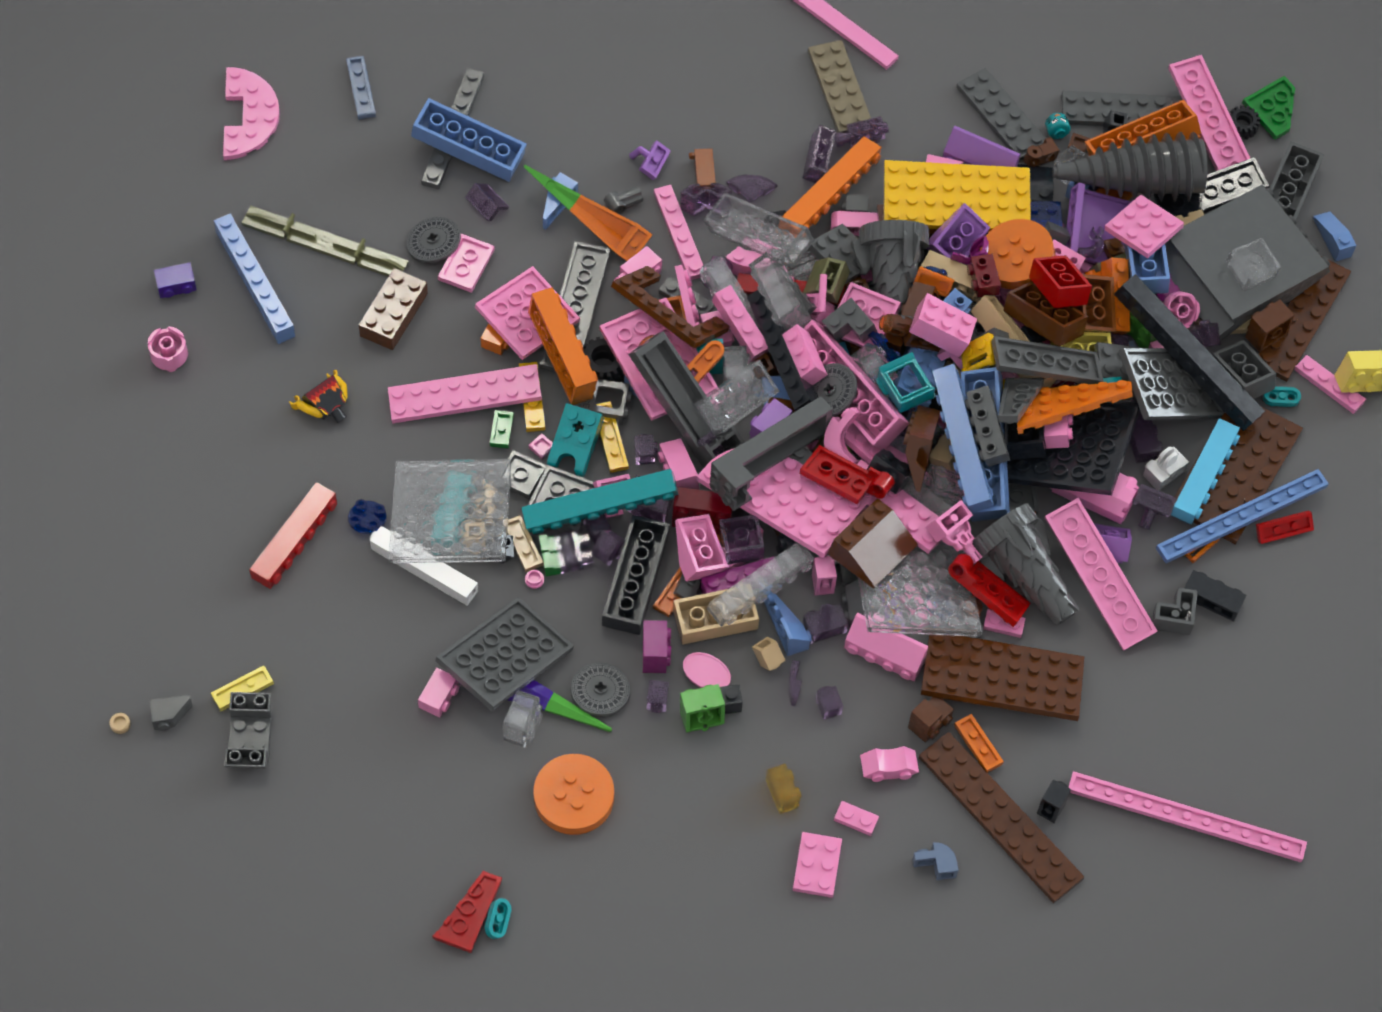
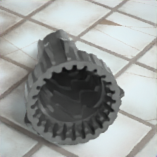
[853,220,929,315]
[972,503,1080,625]

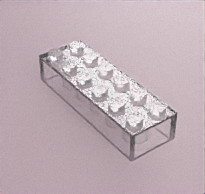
[703,193,815,268]

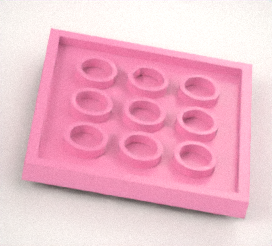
[475,266,580,360]

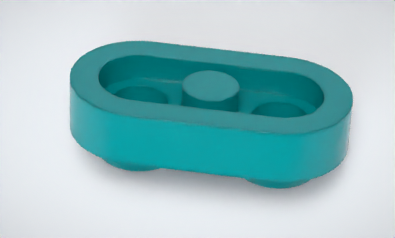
[1263,386,1301,407]
[485,898,511,939]

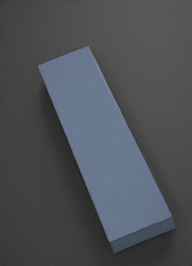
[346,56,376,120]

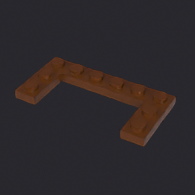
[611,266,730,348]

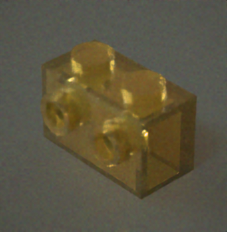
[765,763,802,814]

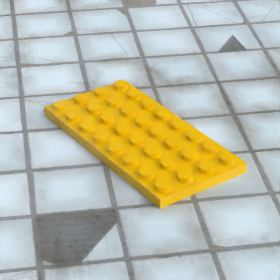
[884,160,1031,232]

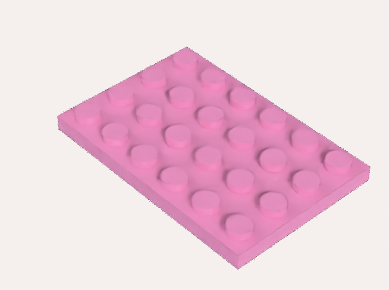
[599,298,719,421]

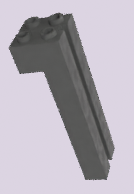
[628,331,745,468]
[709,396,833,511]

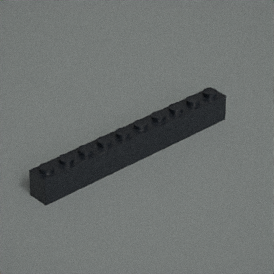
[1114,274,1265,431]

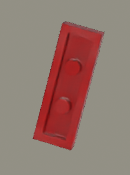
[1256,510,1314,544]

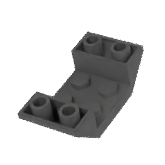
[224,692,272,768]

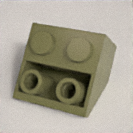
[803,257,850,304]

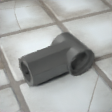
[604,187,643,214]

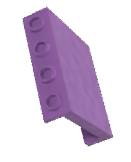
[1065,183,1136,264]

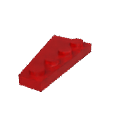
[433,871,502,953]

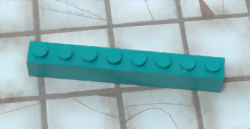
[521,469,679,534]

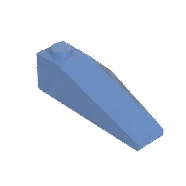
[759,580,812,656]

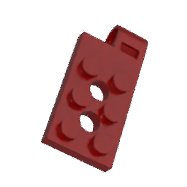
[799,445,895,505]
[948,554,1031,627]

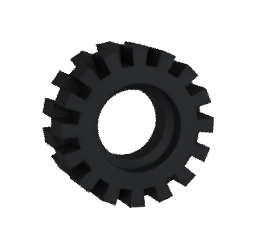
[1229,105,1260,140]

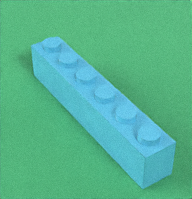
[1171,418,1240,525]

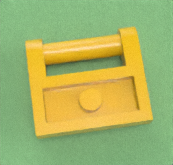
[961,333,996,372]

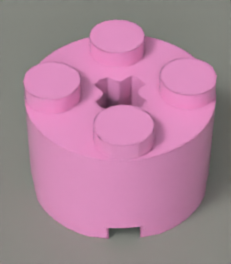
[148,327,188,372]

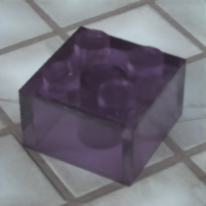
[719,515,765,564]

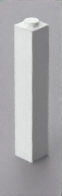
[370,526,478,606]

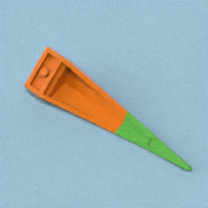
[524,165,653,262]

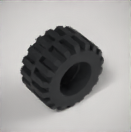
[583,337,625,382]

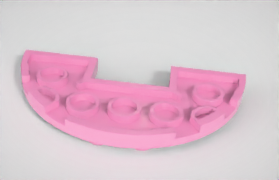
[223,67,280,160]

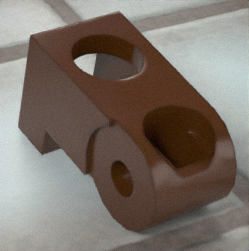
[1024,137,1060,167]

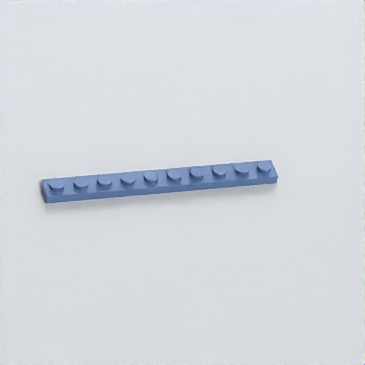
[1156,469,1329,563]

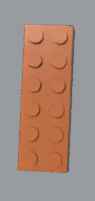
[1085,99,1201,156]
[528,287,598,405]

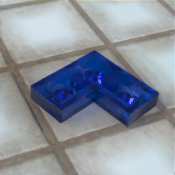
[868,331,904,371]

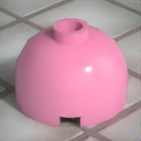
[1163,291,1200,328]

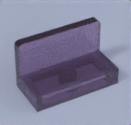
[465,183,509,221]

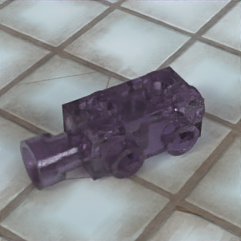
[834,116,889,147]

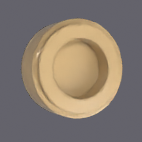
[110,713,131,734]

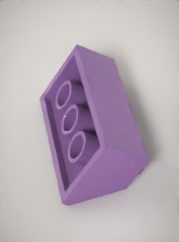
[943,125,1020,167]

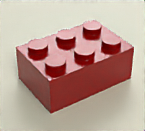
[1029,255,1092,308]

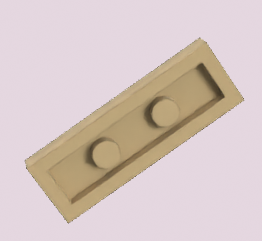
[503,515,544,572]

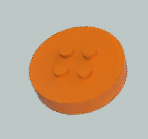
[980,219,1056,290]
[533,754,614,835]

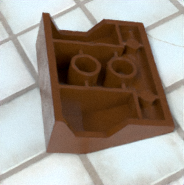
[903,405,940,492]

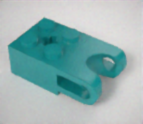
[547,403,605,477]

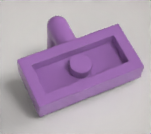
[629,140,671,180]

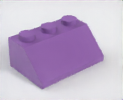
[1094,523,1132,563]

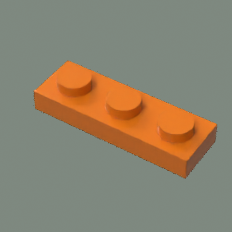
[954,714,1004,773]

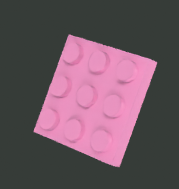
[1105,195,1184,259]
[838,282,902,353]

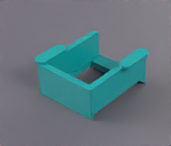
[876,352,936,413]

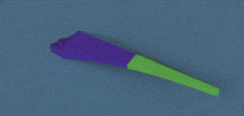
[461,680,612,732]

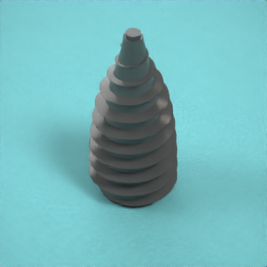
[1052,132,1207,202]

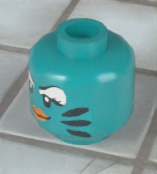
[1045,113,1070,139]

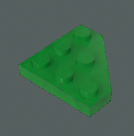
[1242,76,1295,140]

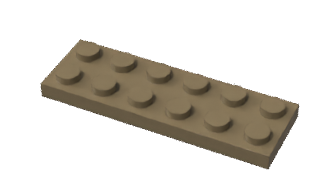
[808,40,873,136]

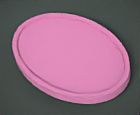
[683,652,731,688]

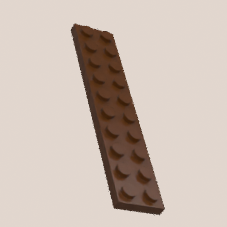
[918,732,1084,904]

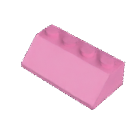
[844,613,928,682]

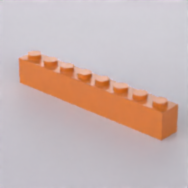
[779,136,881,240]

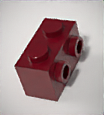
[967,254,1001,298]

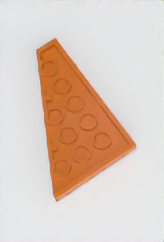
[1017,380,1133,434]

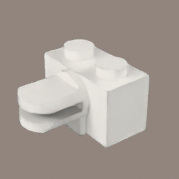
[1143,446,1189,491]

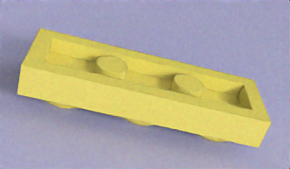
[211,666,274,712]

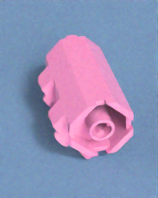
[1050,473,1139,524]

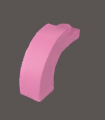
[824,407,862,476]

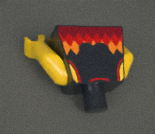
[289,370,348,423]

